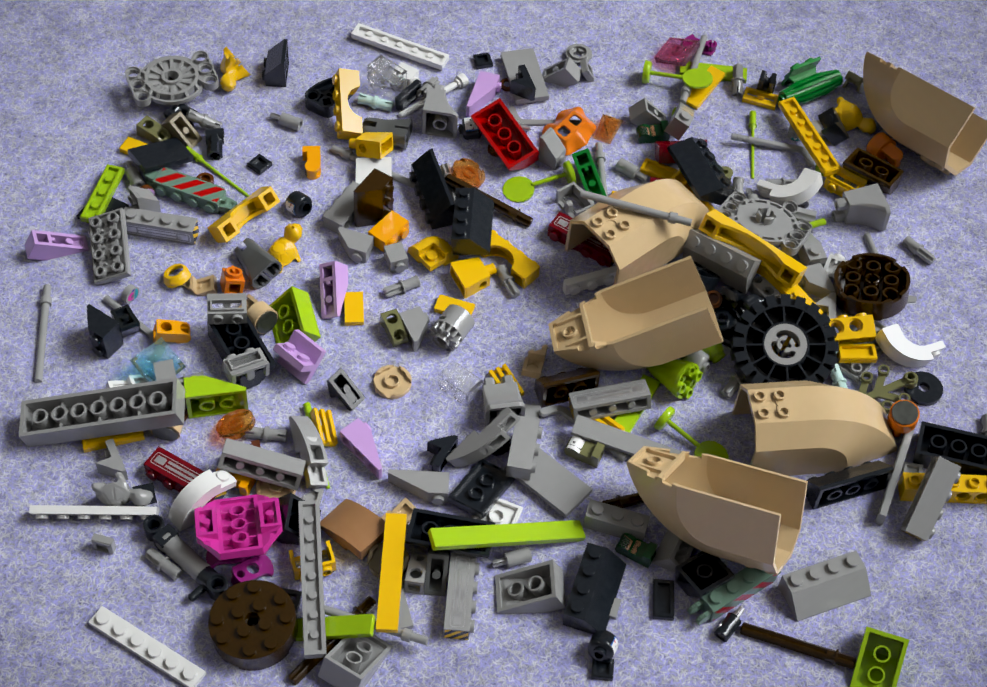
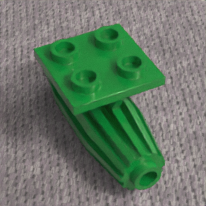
[778,56,843,105]

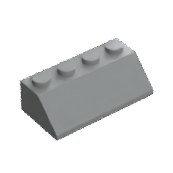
[683,229,762,294]
[778,550,871,622]

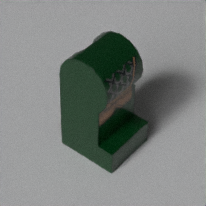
[636,120,670,143]
[615,533,658,568]

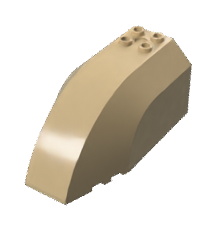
[863,52,987,176]
[565,179,709,285]
[548,256,723,371]
[732,381,897,476]
[627,446,808,575]

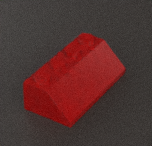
[470,98,539,171]

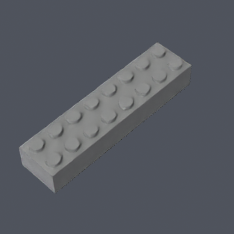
[19,378,185,448]

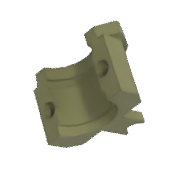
[842,71,864,94]

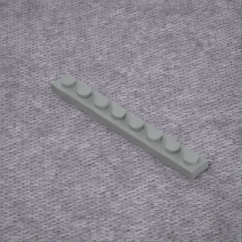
[298,500,327,659]

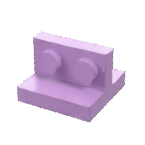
[273,329,326,384]

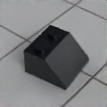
[262,39,289,87]
[87,304,124,359]
[276,493,321,545]
[675,551,735,598]

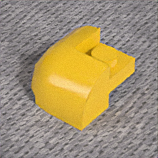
[408,236,459,272]

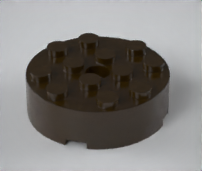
[833,253,911,321]
[208,580,298,671]

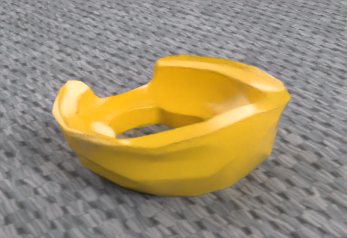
[163,263,191,288]

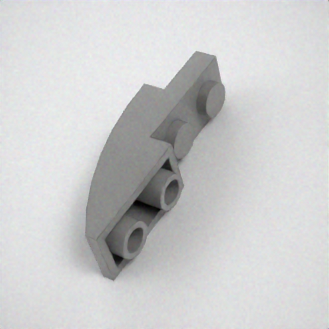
[446,406,520,468]
[289,416,328,488]

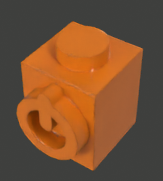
[220,265,245,293]

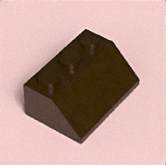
[842,147,904,195]
[353,168,394,227]
[534,367,600,408]

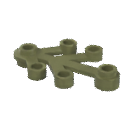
[858,364,918,414]

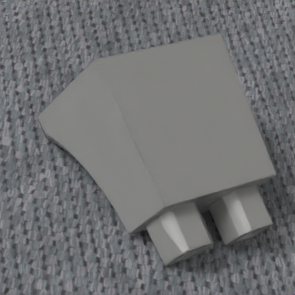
[422,84,458,139]
[831,183,891,231]
[482,375,525,427]

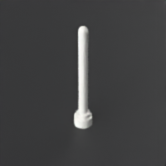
[398,73,469,118]

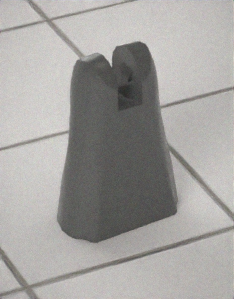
[362,117,413,150]
[234,238,282,289]

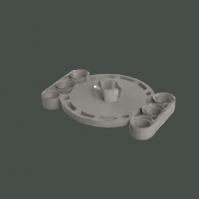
[125,51,219,107]
[718,192,812,256]

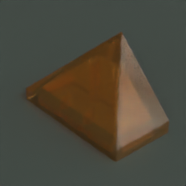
[594,114,623,144]

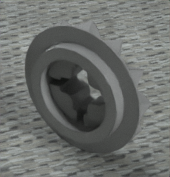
[566,44,592,64]

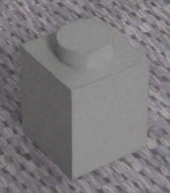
[384,242,408,273]

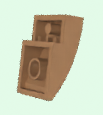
[320,499,385,560]

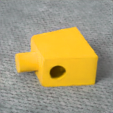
[349,132,394,159]
[450,257,497,298]

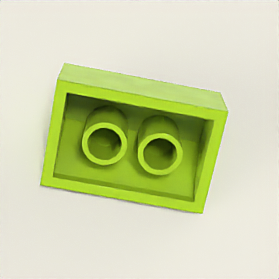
[269,286,321,343]

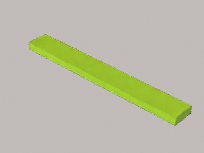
[428,520,586,551]

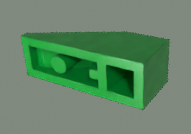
[572,148,607,202]

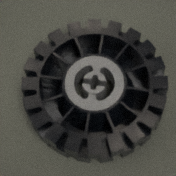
[730,294,839,384]

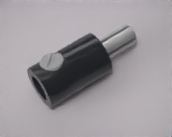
[714,606,745,642]

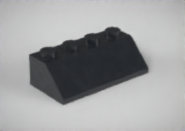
[667,137,735,205]
[409,148,455,230]
[451,188,494,255]
[207,316,276,389]
[806,460,894,510]
[405,508,495,558]
[563,542,626,634]

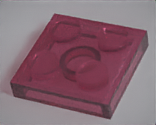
[655,37,700,66]

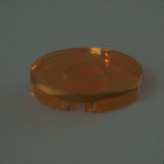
[451,158,485,189]
[216,409,256,440]

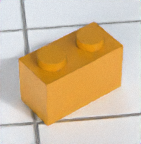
[368,210,409,252]

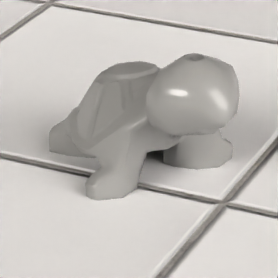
[91,472,153,506]

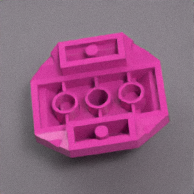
[194,494,283,561]

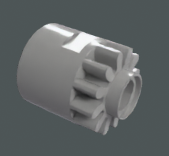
[429,304,475,351]

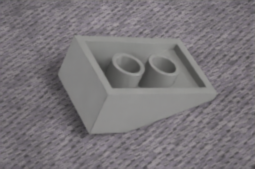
[495,559,566,614]
[318,635,393,687]

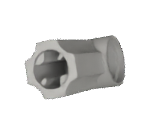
[782,201,817,222]

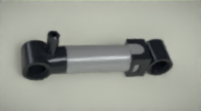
[143,514,229,602]

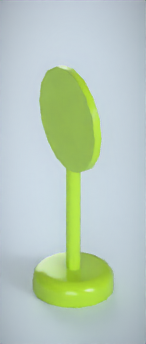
[642,60,713,89]
[503,160,576,203]
[654,406,729,459]

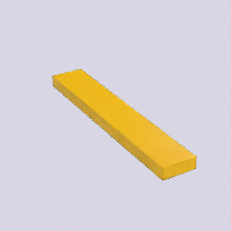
[778,97,841,177]
[376,513,407,633]

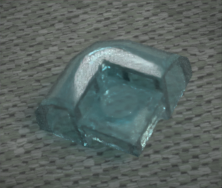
[130,337,186,382]

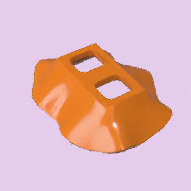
[542,106,596,156]

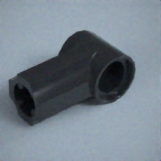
[205,128,224,160]

